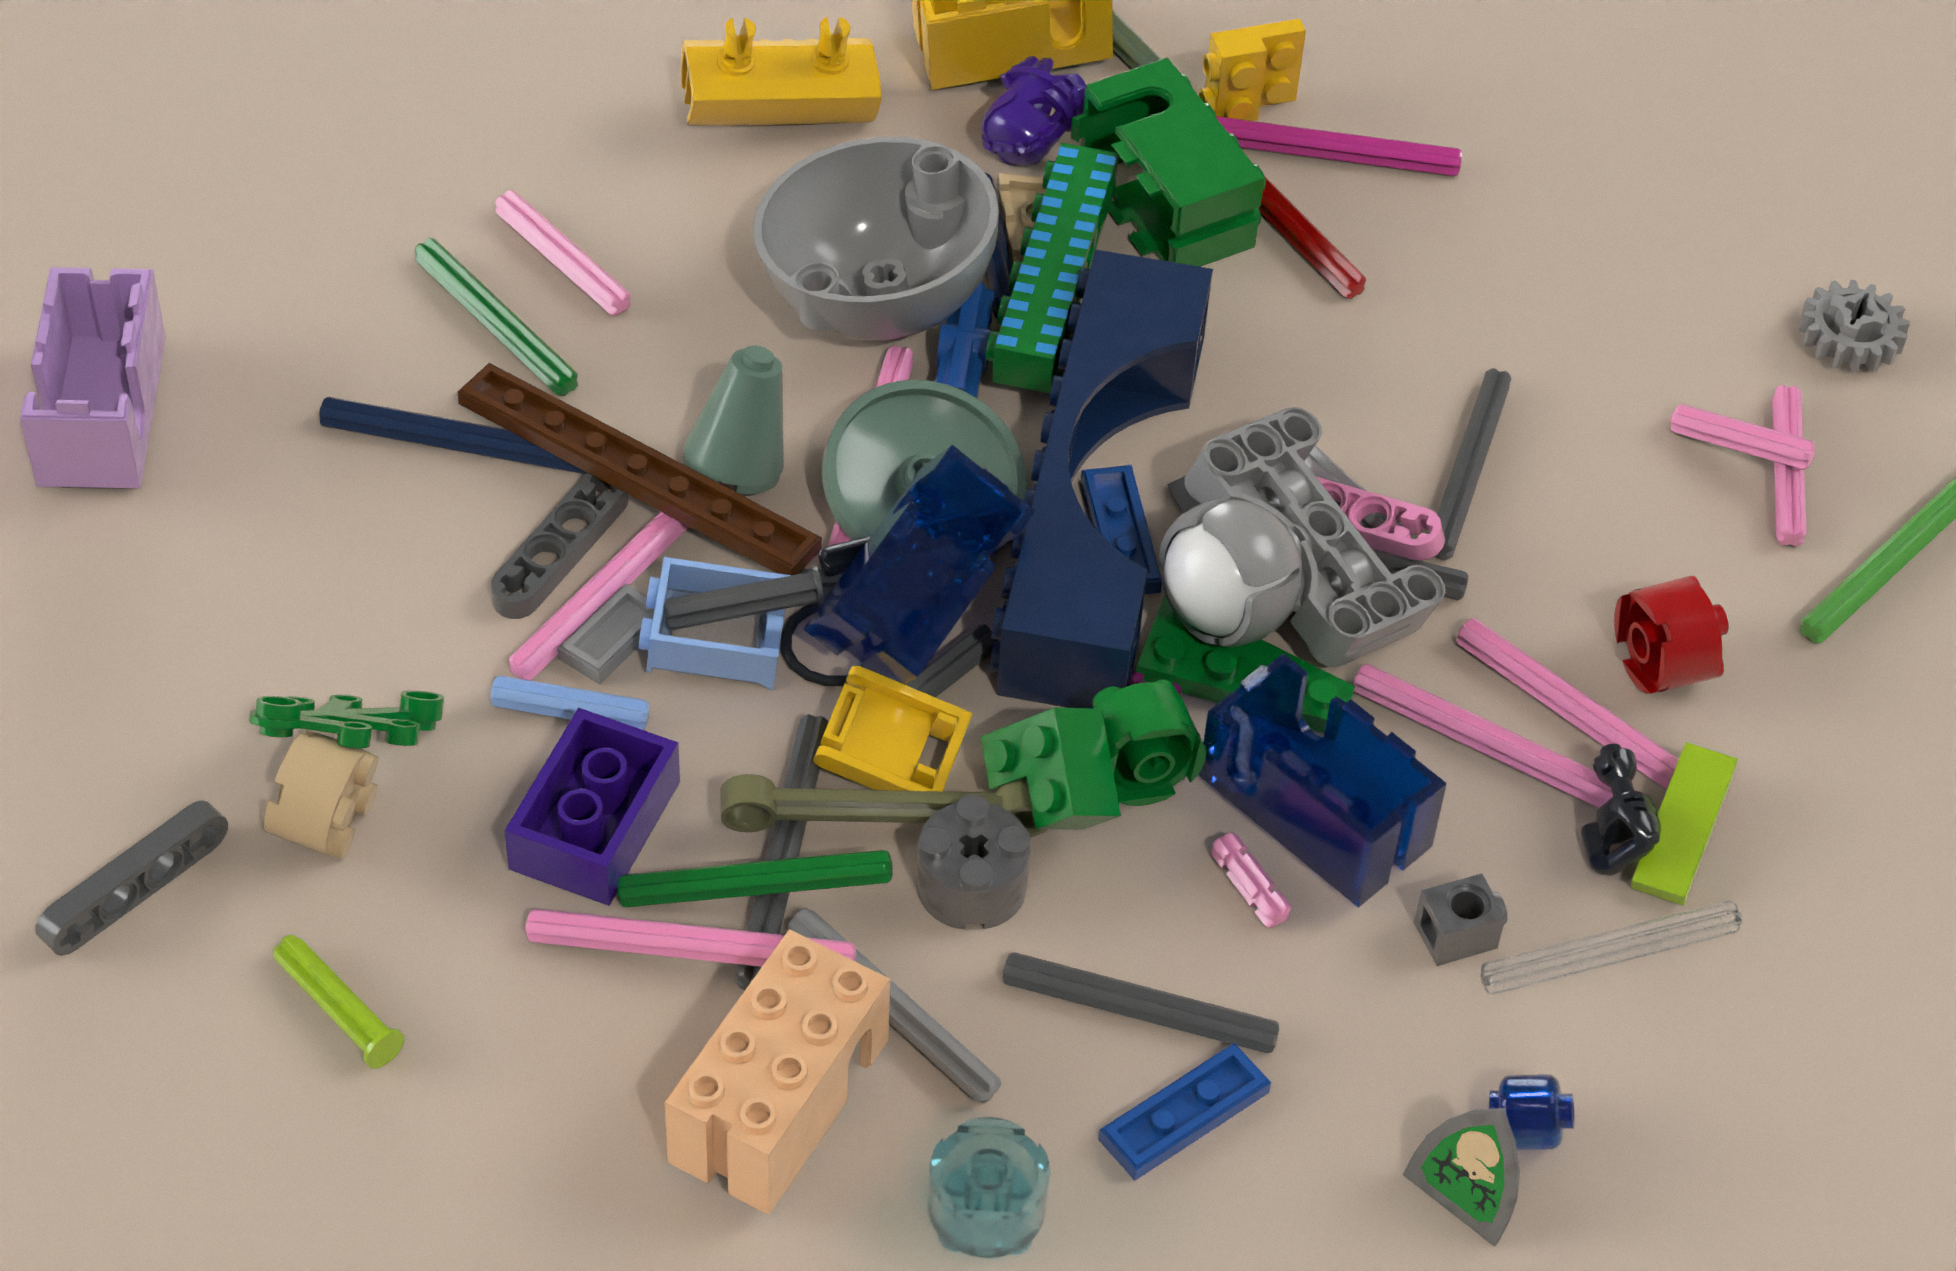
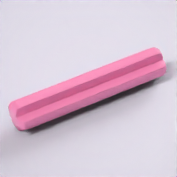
[1670,404,1815,470]

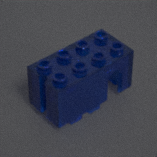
[803,445,1036,685]
[1199,653,1447,908]

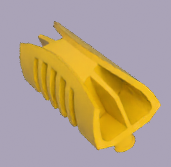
[681,17,882,126]

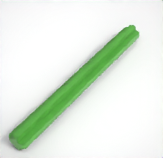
[1800,477,1956,644]

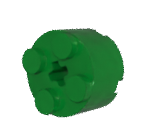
[1093,680,1206,806]

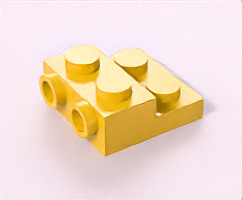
[1198,18,1306,121]

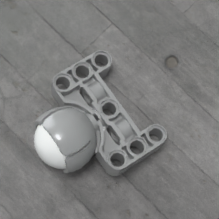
[1159,407,1446,667]

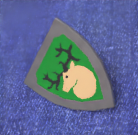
[1403,1108,1520,1247]

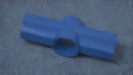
[935,281,995,399]

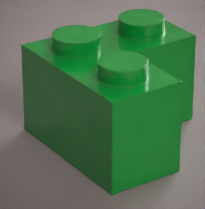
[980,707,1121,830]

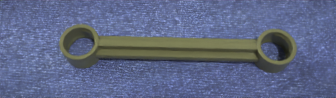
[720,774,1048,837]

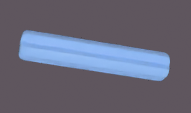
[490,675,650,730]

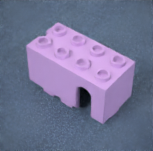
[20,267,166,488]

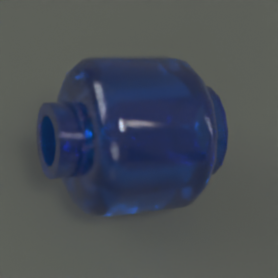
[1489,1074,1575,1150]

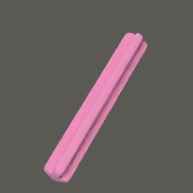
[495,190,631,316]
[1772,385,1807,547]

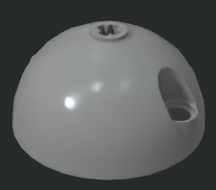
[753,137,999,341]

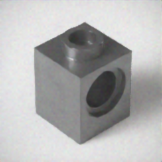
[1414,873,1508,966]

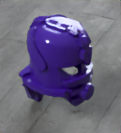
[981,56,1086,166]

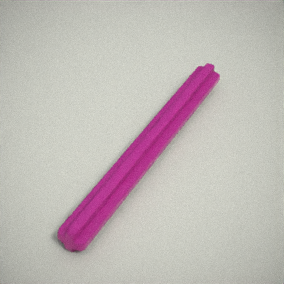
[1216,116,1462,176]

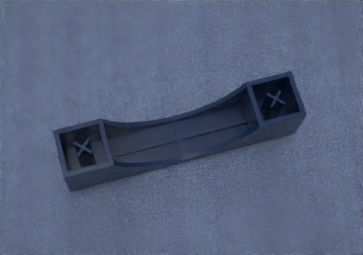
[989,249,1213,709]

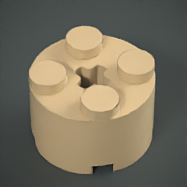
[264,729,378,859]

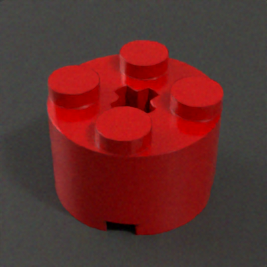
[1614,576,1729,694]

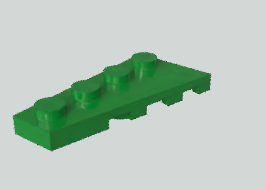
[1136,595,1355,738]

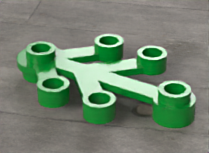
[249,690,444,748]

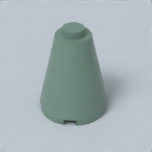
[682,346,784,495]

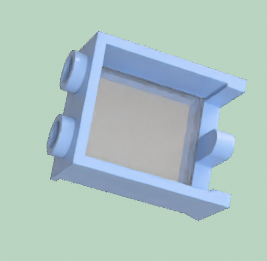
[638,557,790,690]

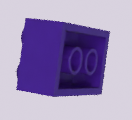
[504,707,680,906]

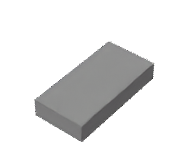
[558,584,655,685]

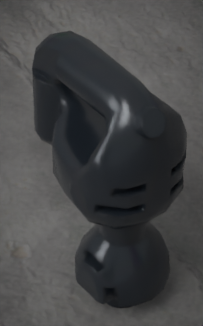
[1581,744,1661,876]

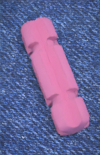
[1211,833,1291,928]

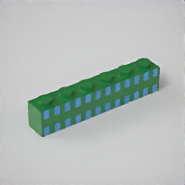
[986,142,1118,393]

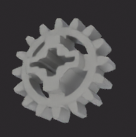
[1798,280,1910,373]

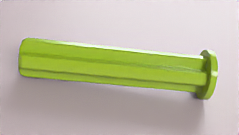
[273,934,405,1069]

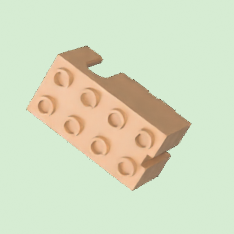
[665,929,890,1215]

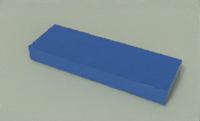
[1081,465,1162,595]
[1098,1043,1271,1181]

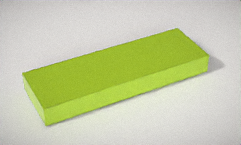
[1631,742,1738,906]

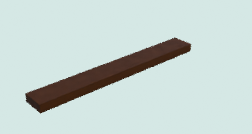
[458,363,822,576]

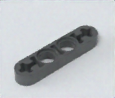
[491,473,628,619]
[35,800,228,956]

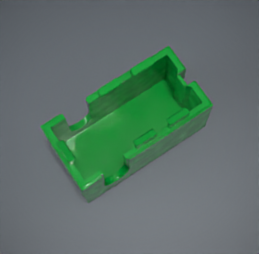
[1071,57,1266,267]

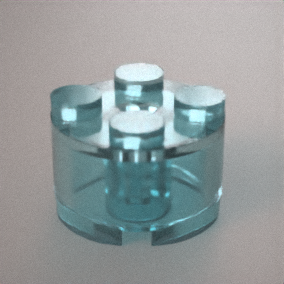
[928,1117,1050,1258]

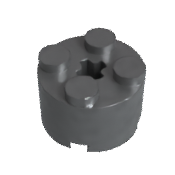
[917,794,1031,929]

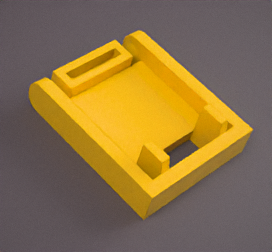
[813,666,973,792]

